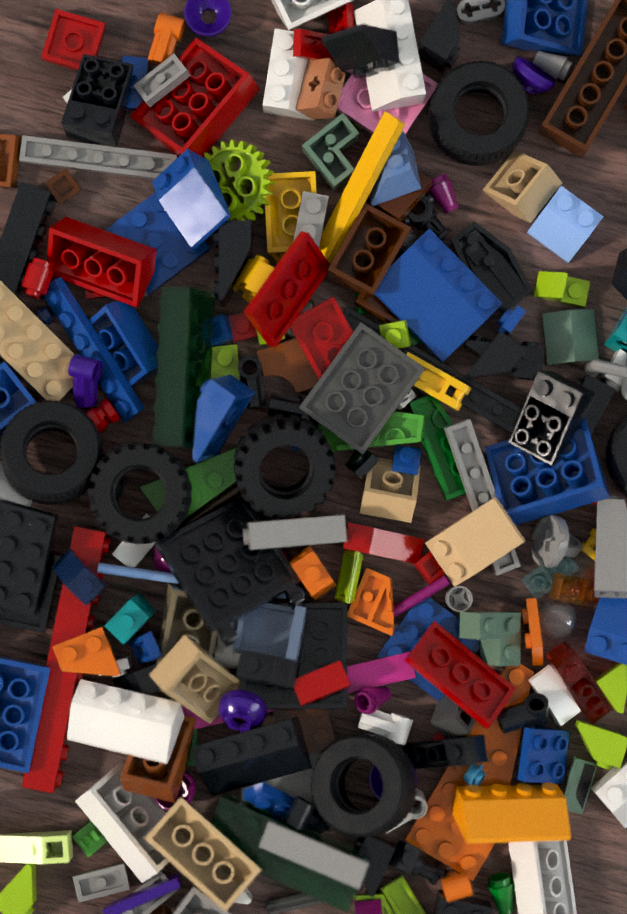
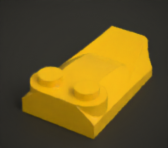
[265,171,320,264]

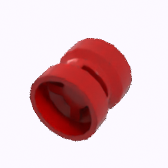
[85,398,121,434]

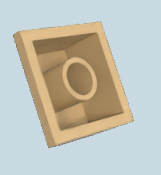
[483,150,562,223]
[360,457,421,523]

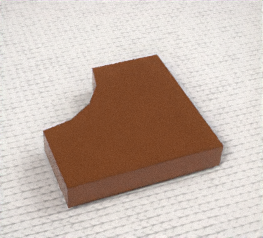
[256,339,319,393]

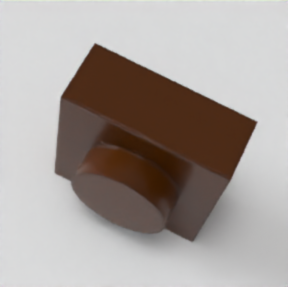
[45,168,82,204]

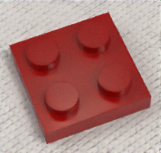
[41,9,106,71]

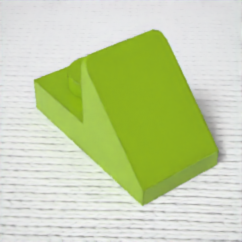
[533,271,591,308]

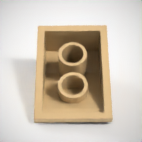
[425,497,526,587]
[149,635,241,724]

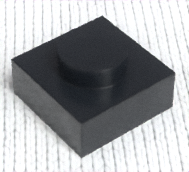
[345,450,379,479]

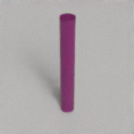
[394,575,451,618]

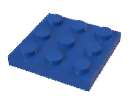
[105,192,210,296]
[376,597,480,701]

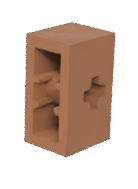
[296,58,346,120]

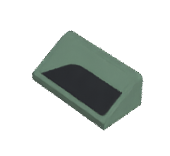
[562,756,598,814]

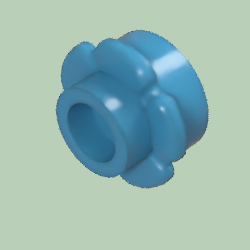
[463,764,486,786]

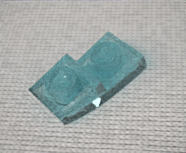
[521,556,580,600]

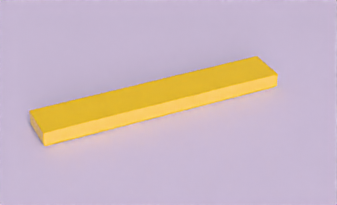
[319,111,406,264]

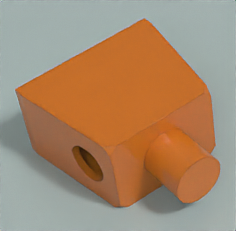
[288,545,337,600]

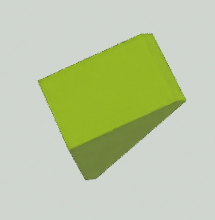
[592,662,627,714]

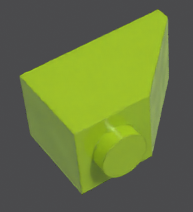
[574,719,627,770]
[0,863,37,914]

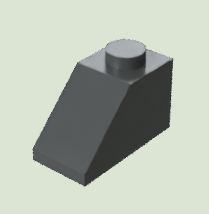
[430,695,475,738]

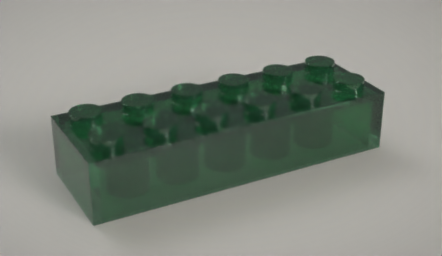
[152,287,215,450]
[210,794,371,913]

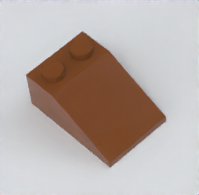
[120,715,196,803]

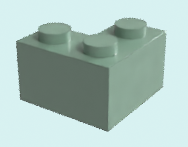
[302,113,359,192]
[459,611,521,666]

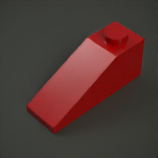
[343,522,424,563]

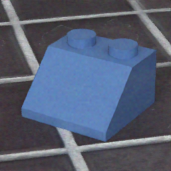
[369,131,422,206]

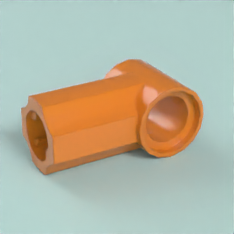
[147,12,186,66]
[441,870,473,903]

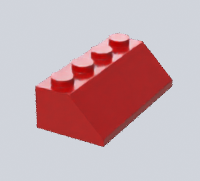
[47,217,157,307]

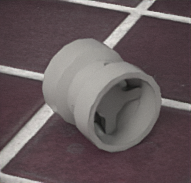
[445,585,473,612]

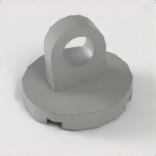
[531,515,583,568]

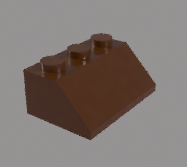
[327,203,412,296]

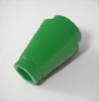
[487,873,514,914]

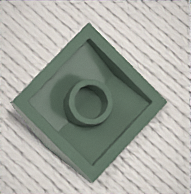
[542,309,599,365]

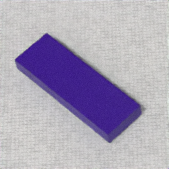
[102,873,182,914]

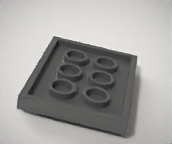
[299,322,425,454]

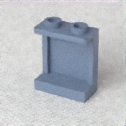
[233,603,307,662]

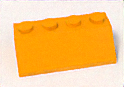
[453,782,571,844]

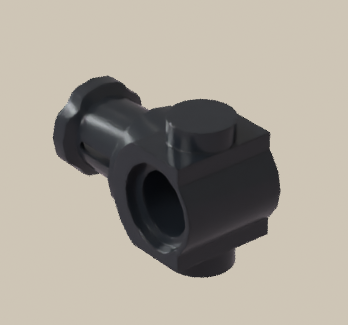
[402,192,452,241]
[388,840,444,885]

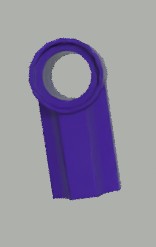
[68,354,103,408]

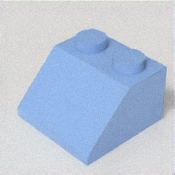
[527,186,604,263]

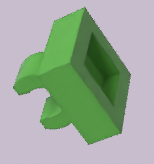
[72,821,108,857]

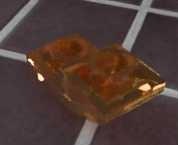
[549,572,599,608]

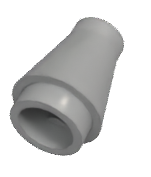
[533,50,574,82]

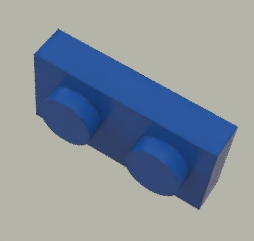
[496,305,526,336]
[243,782,294,818]

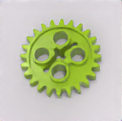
[204,140,275,221]

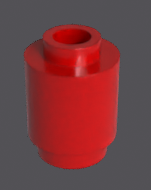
[21,258,54,299]

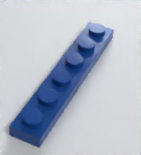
[43,277,145,423]

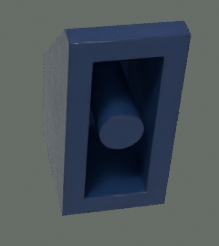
[51,548,108,606]

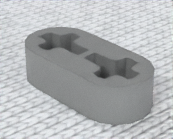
[456,0,505,25]

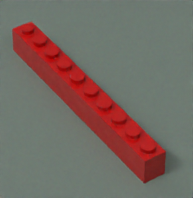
[22,526,111,793]

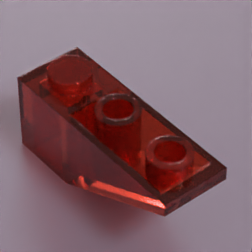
[544,641,613,724]

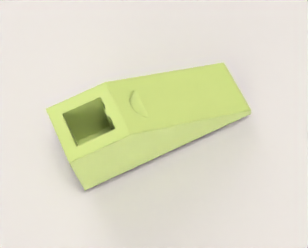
[0,830,73,864]

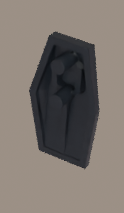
[450,221,533,314]

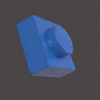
[202,314,234,348]
[391,444,421,475]

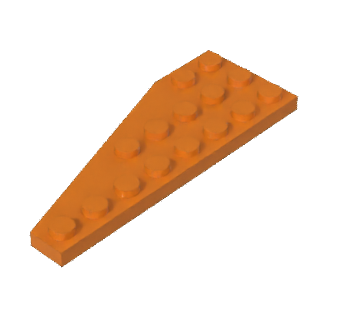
[405,664,534,881]

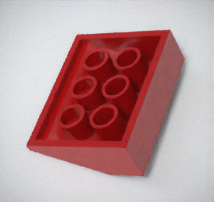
[130,38,260,157]

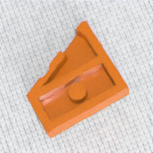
[347,568,395,636]
[521,598,543,667]
[52,626,122,676]

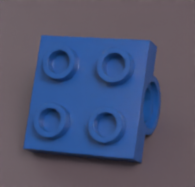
[518,726,570,783]

